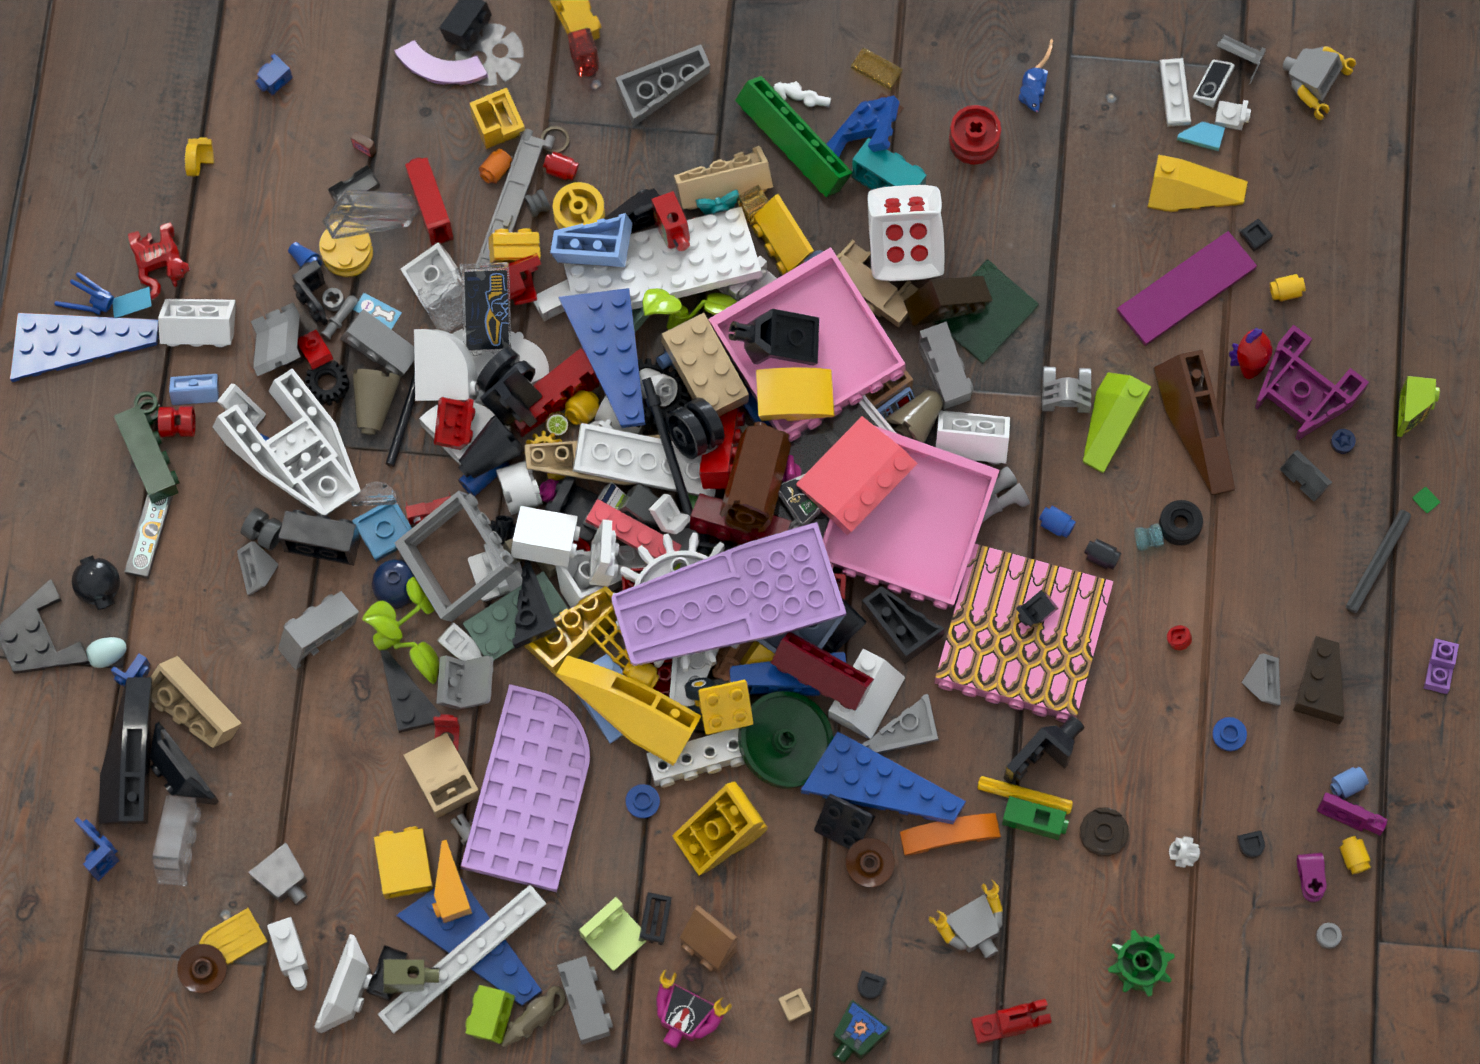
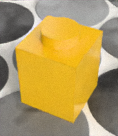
[740,641,775,665]

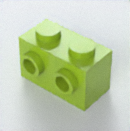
[465,985,515,1044]

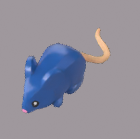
[1019,39,1053,112]

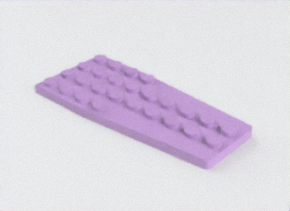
[612,522,846,666]

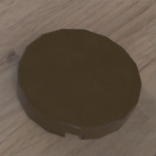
[1080,808,1129,857]

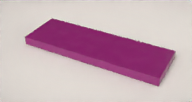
[1117,231,1257,346]

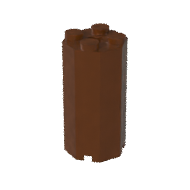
[720,422,791,533]

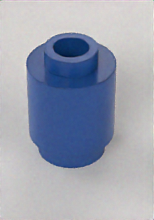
[1039,505,1076,538]

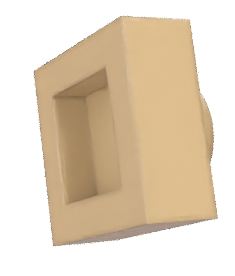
[778,988,812,1022]

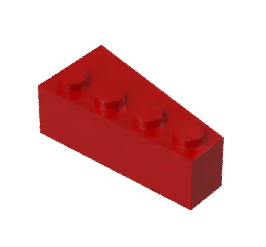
[511,348,599,437]

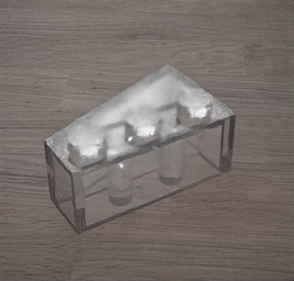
[153,795,201,886]

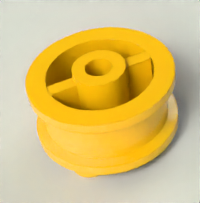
[553,182,605,229]
[319,221,373,277]

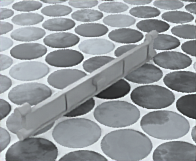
[461,129,555,309]

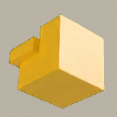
[469,88,525,149]

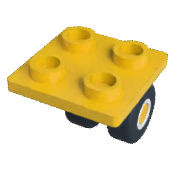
[685,678,753,735]

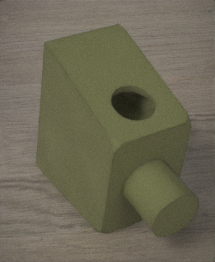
[383,959,439,993]

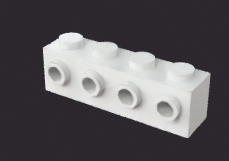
[646,728,745,788]

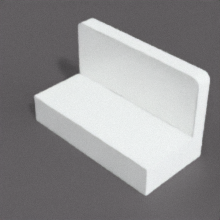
[533,279,572,321]

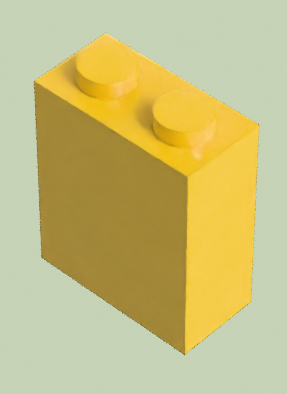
[374,826,434,899]

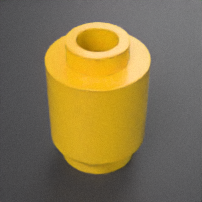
[1269,274,1306,302]
[1339,836,1371,875]

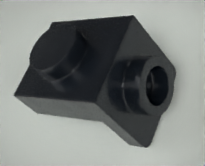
[1016,590,1059,627]

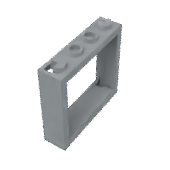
[394,491,517,622]

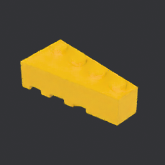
[549,0,602,49]
[524,586,617,677]

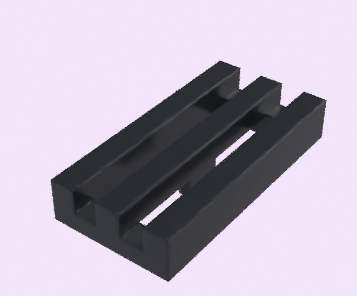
[638,892,672,946]

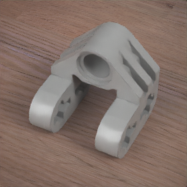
[1042,366,1091,413]

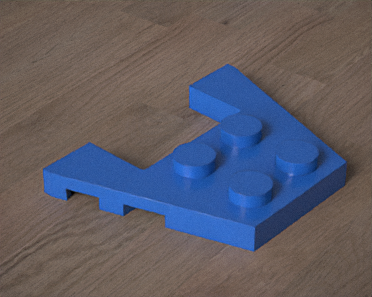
[826,96,900,157]

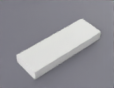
[1159,58,1191,127]

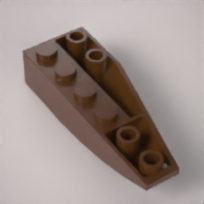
[1154,350,1235,496]

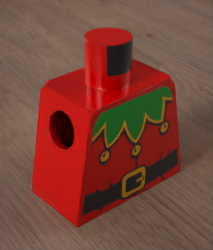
[651,191,690,251]

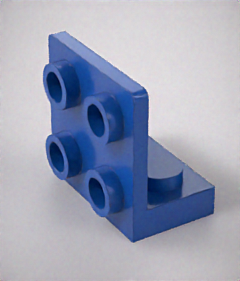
[74,817,119,881]

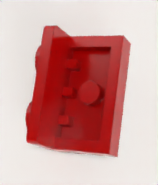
[434,397,475,450]

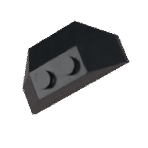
[149,721,219,805]

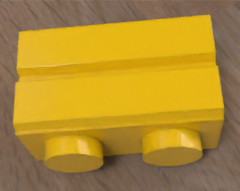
[488,228,541,265]

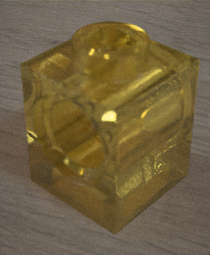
[738,185,769,225]

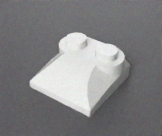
[401,242,464,307]

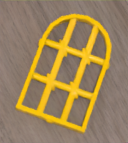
[586,606,630,668]

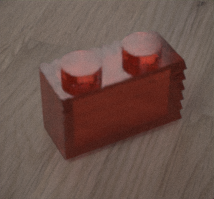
[568,27,599,76]

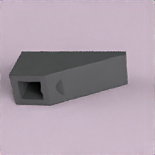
[617,484,690,529]

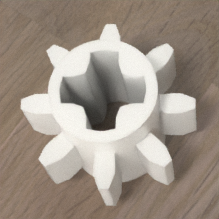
[1169,836,1200,868]

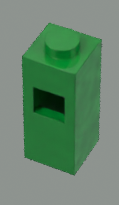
[1001,796,1069,840]

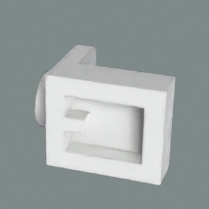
[1215,100,1251,130]

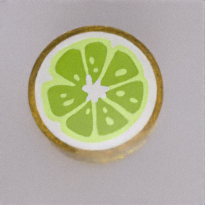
[545,411,569,436]

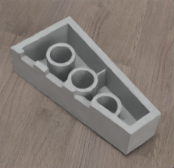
[616,44,710,127]

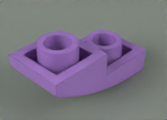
[1424,638,1459,694]

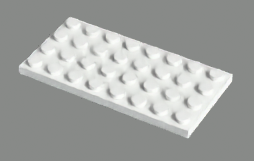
[563,207,763,310]

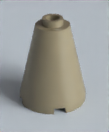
[353,369,400,435]
[885,390,943,443]

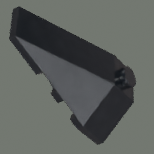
[604,188,660,234]

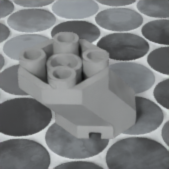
[250,303,301,376]

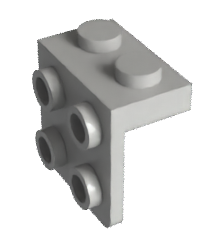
[436,656,493,710]

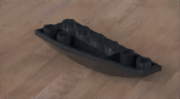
[99,677,152,824]

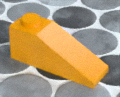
[432,840,472,923]

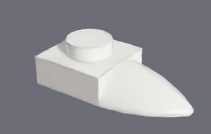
[437,622,482,661]

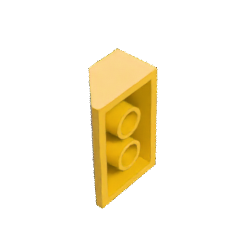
[752,194,814,276]

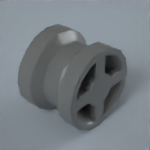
[524,189,551,218]

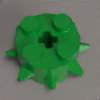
[1108,930,1175,997]

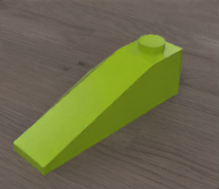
[1083,372,1151,473]

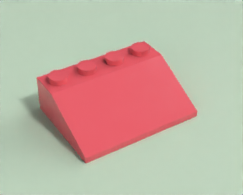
[795,416,918,535]

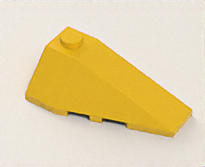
[1147,155,1248,212]

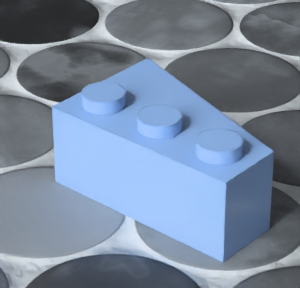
[550,213,632,267]

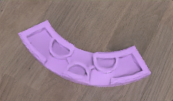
[395,40,488,85]

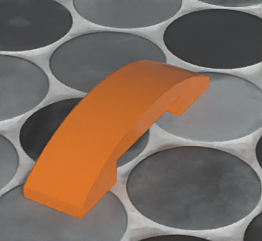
[900,813,1001,856]

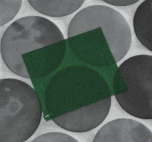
[934,259,1039,364]

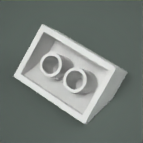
[158,299,236,347]
[936,410,1010,465]
[828,649,905,740]

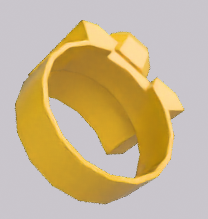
[185,137,214,176]

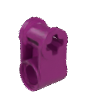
[1297,853,1327,902]

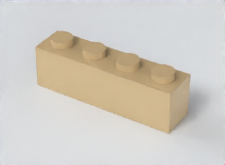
[674,146,773,210]
[151,656,242,748]

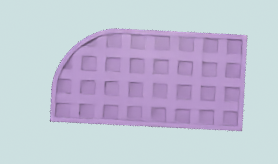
[461,684,590,892]

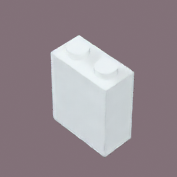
[511,506,581,567]

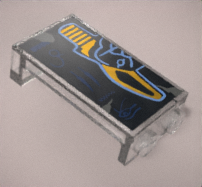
[460,262,511,356]

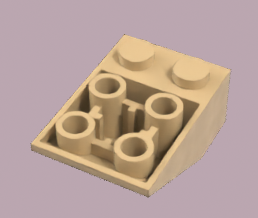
[403,733,480,818]

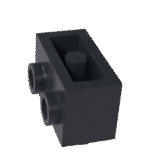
[439,0,492,50]

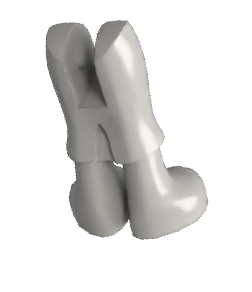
[982,466,1030,523]

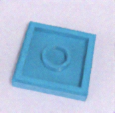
[352,497,412,562]

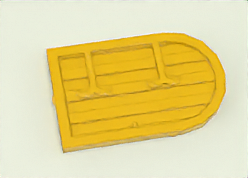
[199,908,267,965]

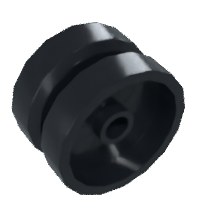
[477,347,536,393]
[666,397,725,460]

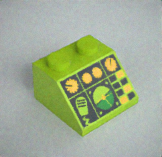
[1397,376,1440,437]

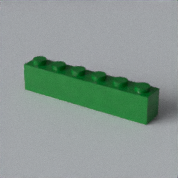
[735,76,853,197]

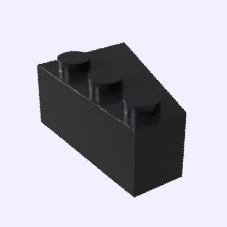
[861,586,945,664]

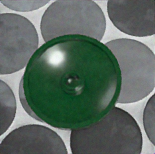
[738,691,833,789]

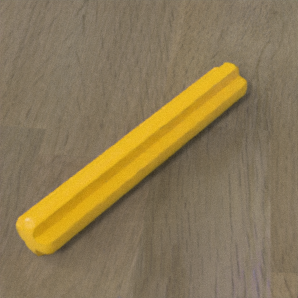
[977,776,1073,814]

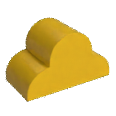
[672,781,768,876]

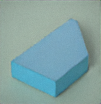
[1177,122,1225,151]

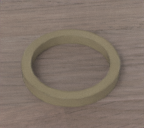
[541,126,569,154]

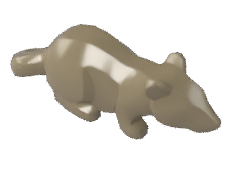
[502,986,566,1047]

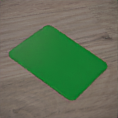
[1413,487,1440,513]

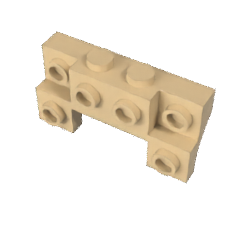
[837,240,919,327]

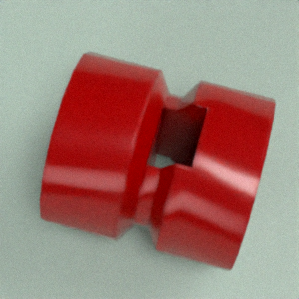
[158,406,196,437]

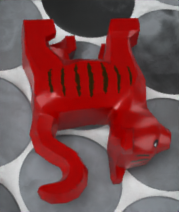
[128,222,190,300]

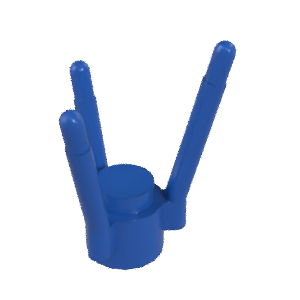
[54,272,114,315]

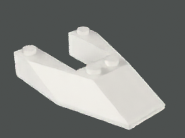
[213,368,361,515]

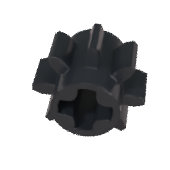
[489,515,516,544]

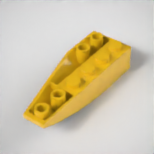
[556,655,701,766]

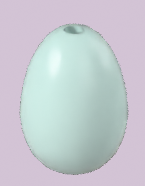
[86,637,127,668]

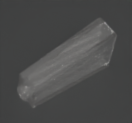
[323,190,420,239]

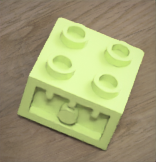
[579,897,647,971]

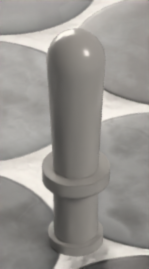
[320,295,358,341]

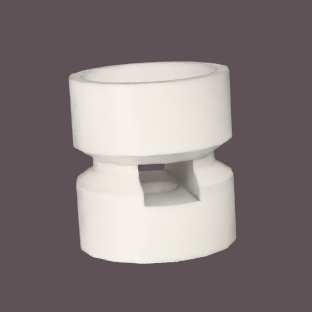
[639,368,678,406]

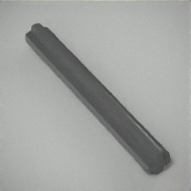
[1346,510,1411,613]

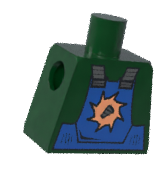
[833,1000,890,1064]

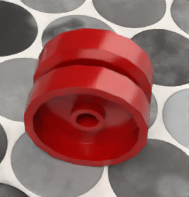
[949,105,1001,165]

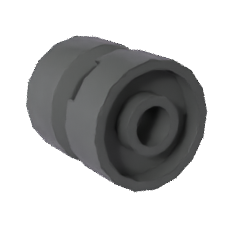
[241,508,282,551]

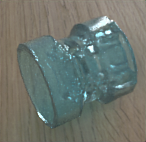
[1134,523,1164,551]

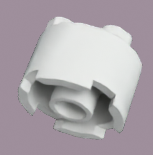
[496,461,543,515]

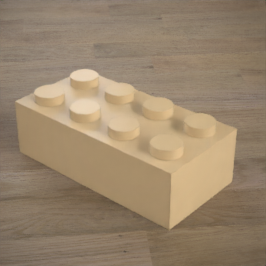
[661,313,749,417]

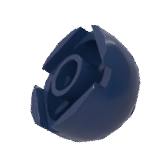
[371,559,414,609]

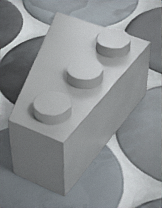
[340,309,415,377]
[918,322,974,410]
[557,956,613,1045]

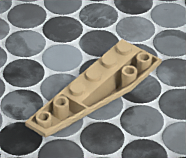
[524,435,660,485]

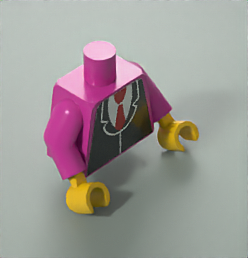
[656,970,732,1049]

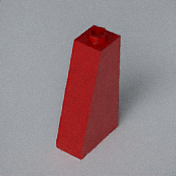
[405,157,454,246]

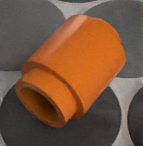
[479,149,512,183]

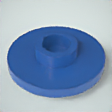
[1212,717,1247,751]
[626,784,660,818]

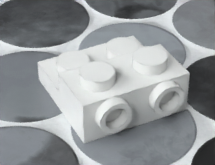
[589,519,619,587]

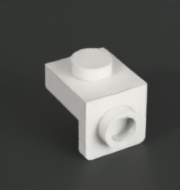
[649,494,690,534]

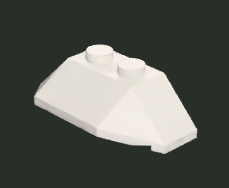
[314,934,372,1033]

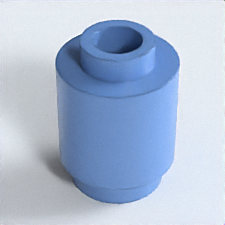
[1330,767,1369,800]

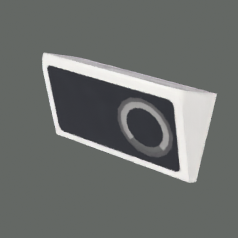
[1193,60,1235,108]

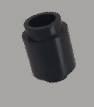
[1084,538,1122,570]

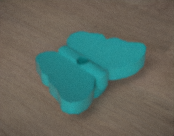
[695,190,739,215]

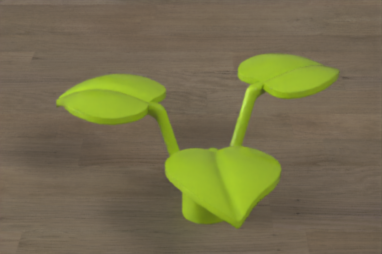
[642,288,737,330]
[362,576,439,685]

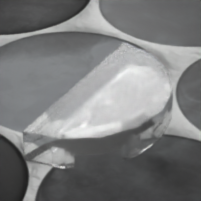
[350,481,398,506]

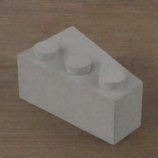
[278,591,359,670]

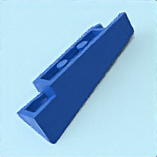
[730,652,846,696]

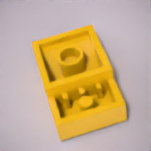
[756,367,835,421]

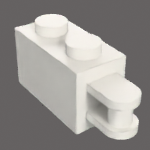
[267,917,309,991]

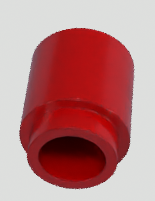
[543,152,579,181]

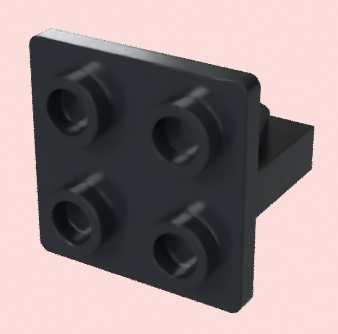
[480,368,542,427]
[814,794,876,849]

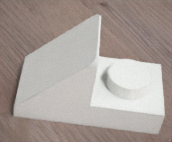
[217,383,266,428]

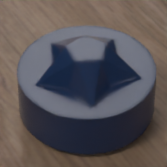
[1331,429,1356,454]

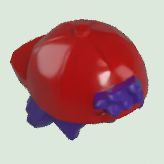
[1229,328,1273,379]

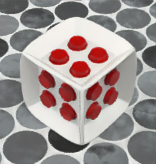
[868,185,945,281]

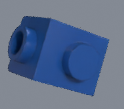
[111,654,151,687]

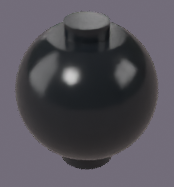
[71,555,120,611]

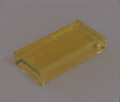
[851,47,903,90]

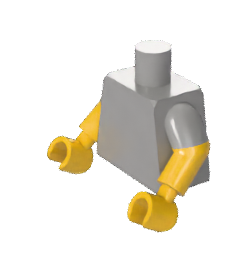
[1283,46,1356,120]
[929,880,1003,959]

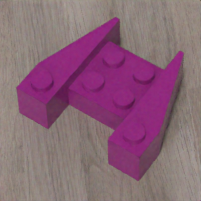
[1255,325,1369,440]

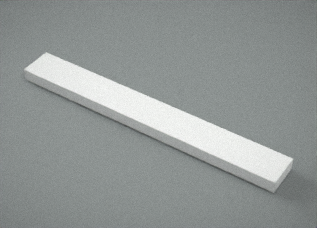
[378,885,546,1033]

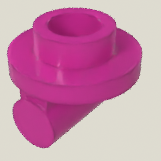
[782,455,801,482]
[539,479,559,504]

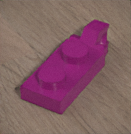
[1317,792,1388,836]

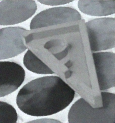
[862,694,939,754]

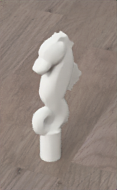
[774,81,831,107]

